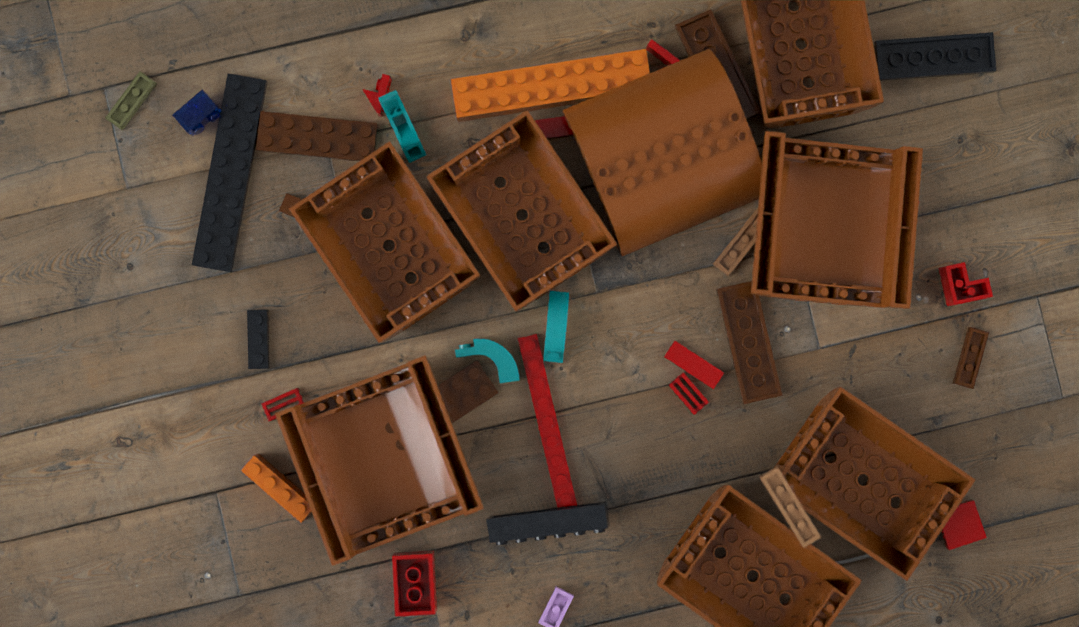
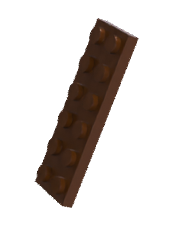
[675,9,761,120]
[256,111,378,162]
[716,281,783,404]
[385,360,499,450]

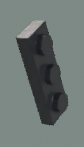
[247,310,269,369]

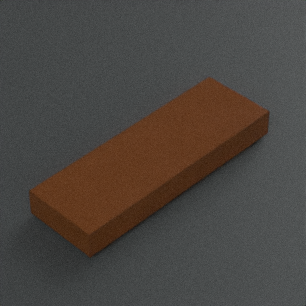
[953,327,989,389]

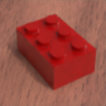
[392,550,437,617]

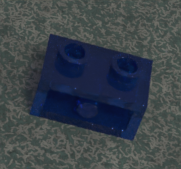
[172,90,221,136]

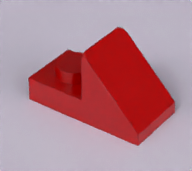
[362,74,392,117]

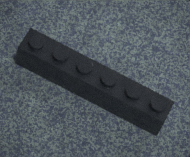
[486,501,610,545]

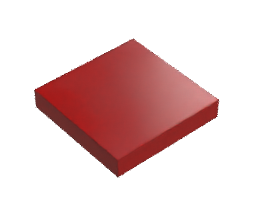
[941,500,987,550]

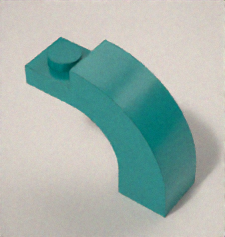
[378,90,427,163]
[543,291,569,363]
[455,339,520,383]

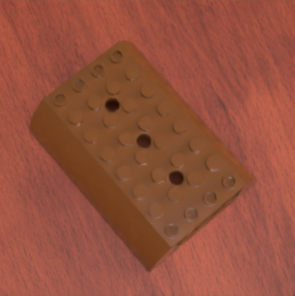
[740,0,884,128]
[426,110,617,311]
[289,141,480,343]
[774,387,975,581]
[657,485,862,627]

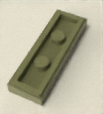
[105,71,157,131]

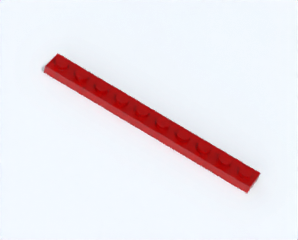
[518,334,577,508]

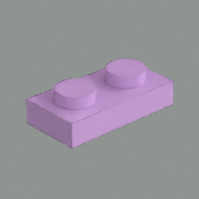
[538,586,574,627]

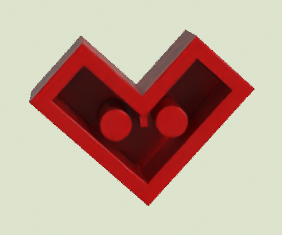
[938,262,993,306]

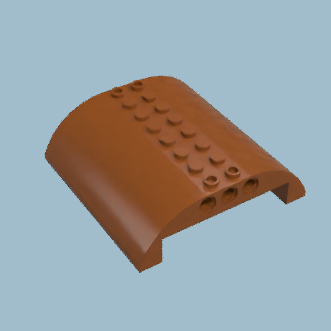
[562,49,762,257]
[751,131,923,309]
[275,355,484,566]

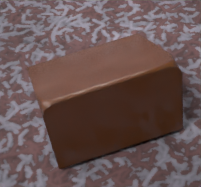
[279,193,302,218]

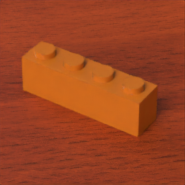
[241,454,312,523]

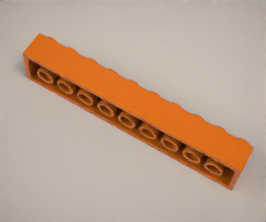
[451,49,650,122]

